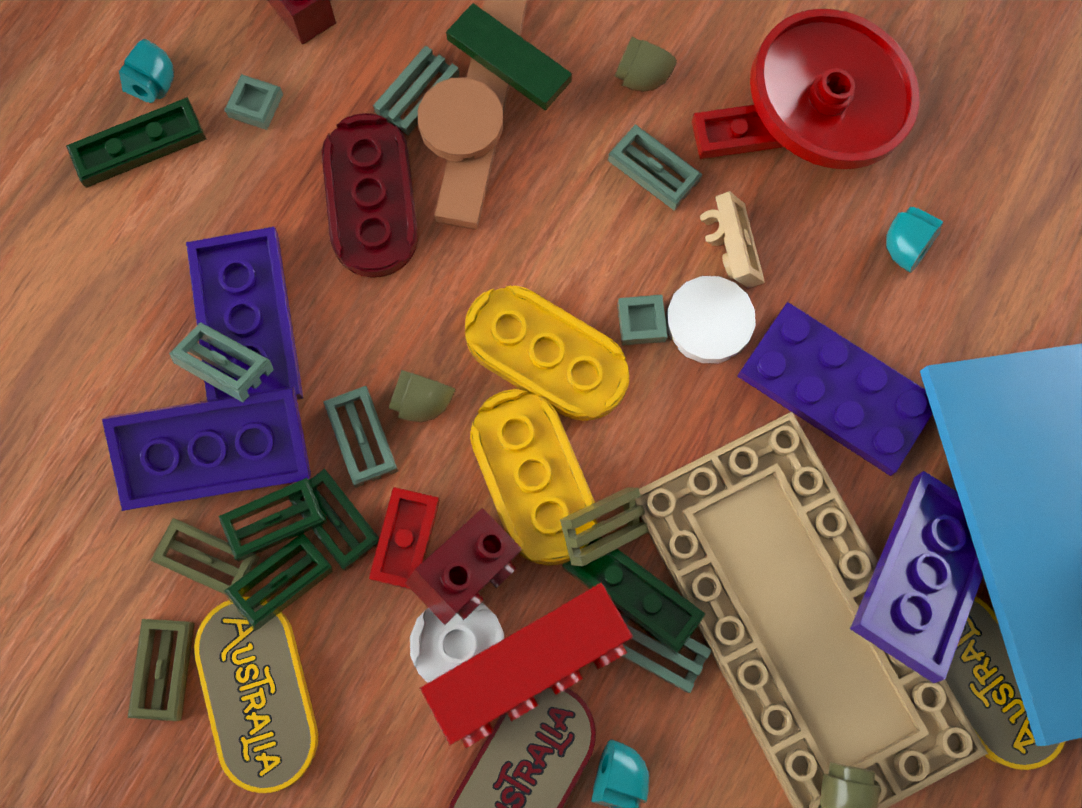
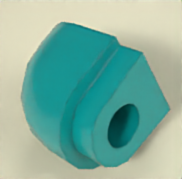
[119,39,174,103]
[886,207,943,273]
[591,739,649,808]

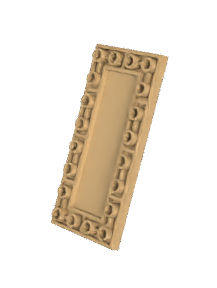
[635,412,988,808]

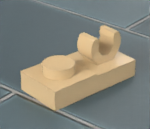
[700,191,765,288]

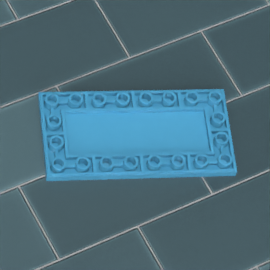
[920,343,1082,746]

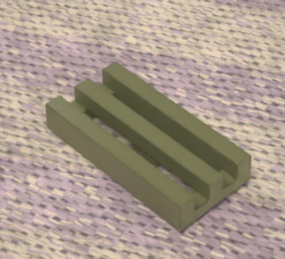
[560,487,649,566]
[150,518,260,594]
[127,619,194,721]

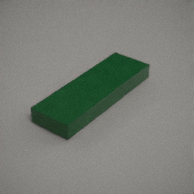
[446,3,572,111]
[66,97,206,188]
[562,537,706,655]

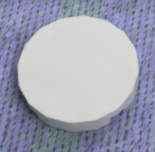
[666,276,756,363]
[410,603,504,683]

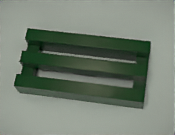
[289,468,379,571]
[218,478,327,561]
[224,533,333,631]

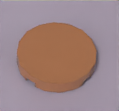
[418,78,503,161]

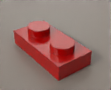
[691,105,783,159]
[369,487,440,590]

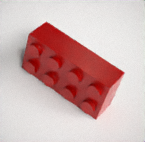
[420,582,633,748]

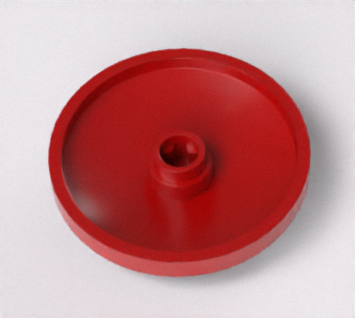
[750,9,920,169]

